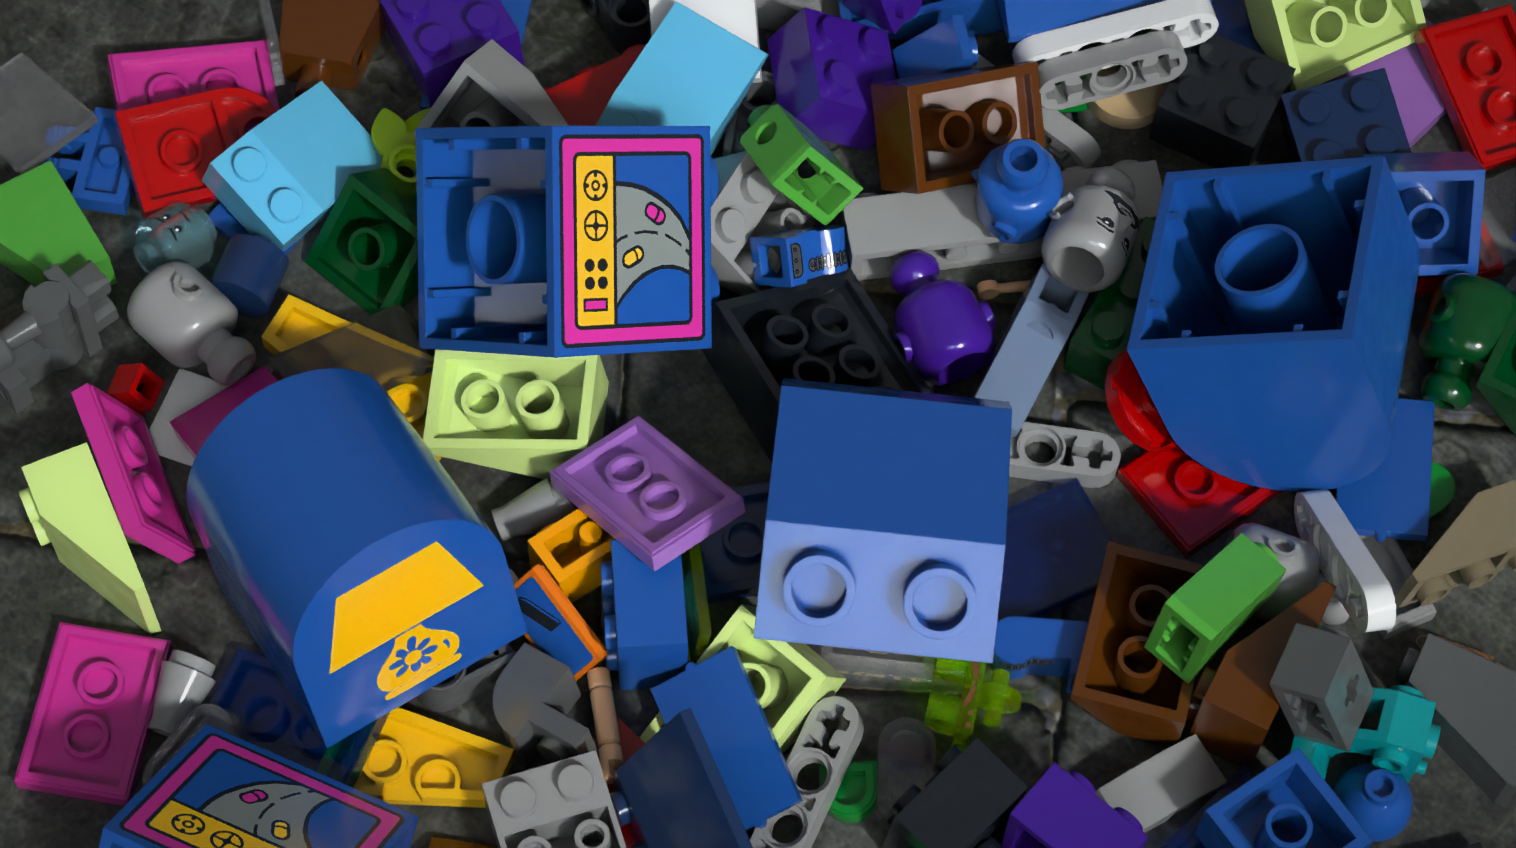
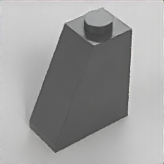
[1395,633,1516,807]

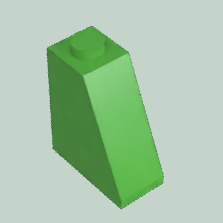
[0,160,118,286]
[1144,533,1287,685]

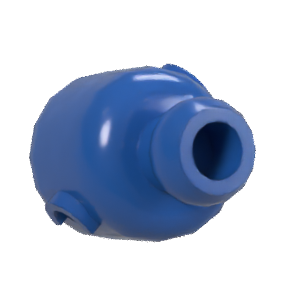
[971,138,1064,244]

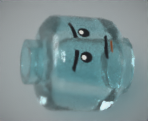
[133,201,217,273]

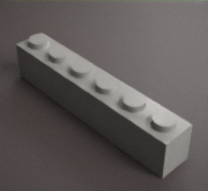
[839,160,1163,281]

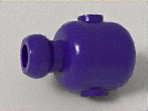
[890,251,996,385]

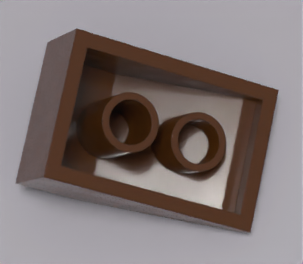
[870,61,1046,194]
[1187,581,1337,771]

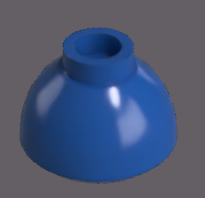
[1333,762,1413,842]

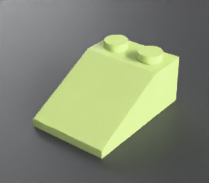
[423,350,609,479]
[18,442,161,635]
[639,604,847,754]

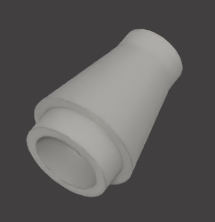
[491,477,576,541]
[148,650,216,740]

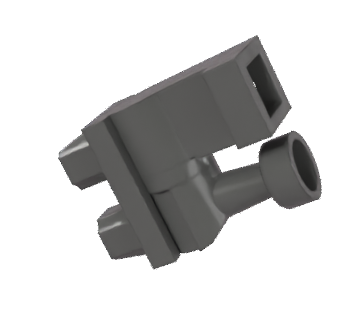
[0,260,119,414]

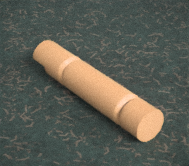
[587,667,624,784]

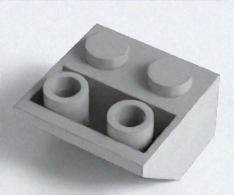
[711,151,814,296]
[482,750,626,848]

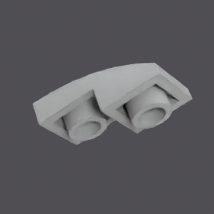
[1095,734,1227,833]

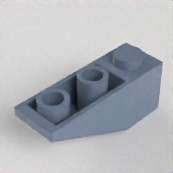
[973,263,1089,438]

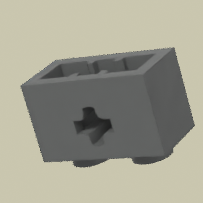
[1269,623,1374,752]

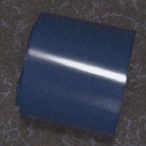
[210,234,289,317]

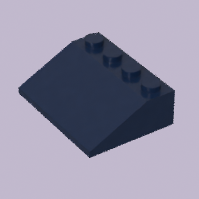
[610,708,753,848]

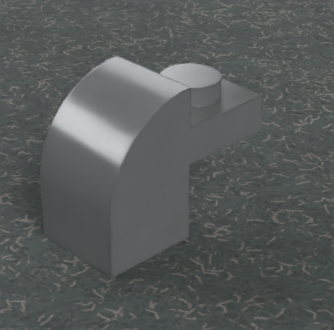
[492,642,599,766]

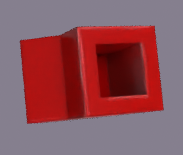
[107,363,165,416]

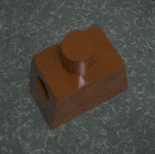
[279,0,386,98]

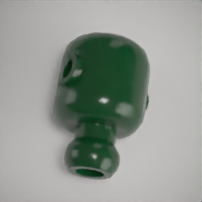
[1418,273,1516,412]

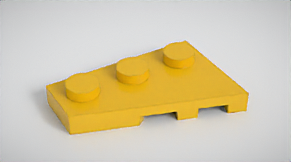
[317,707,515,808]

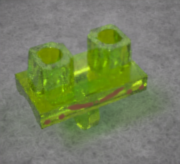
[923,658,1022,751]

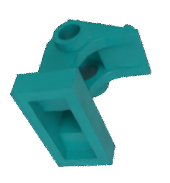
[1290,685,1441,783]

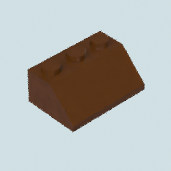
[1070,541,1205,747]

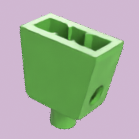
[740,104,864,226]

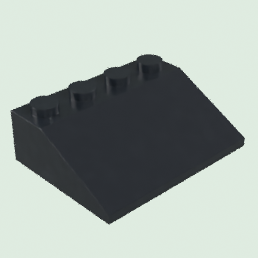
[701,269,933,463]

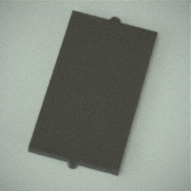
[265,304,438,391]

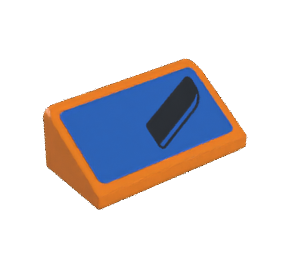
[514,564,608,682]

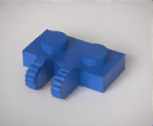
[40,107,134,215]

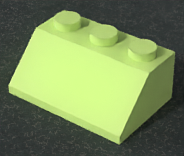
[1244,0,1427,92]

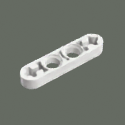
[1012,0,1219,70]
[1294,489,1396,633]

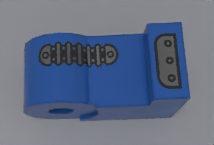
[750,224,849,287]
[988,616,1088,693]

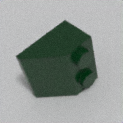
[304,168,418,324]

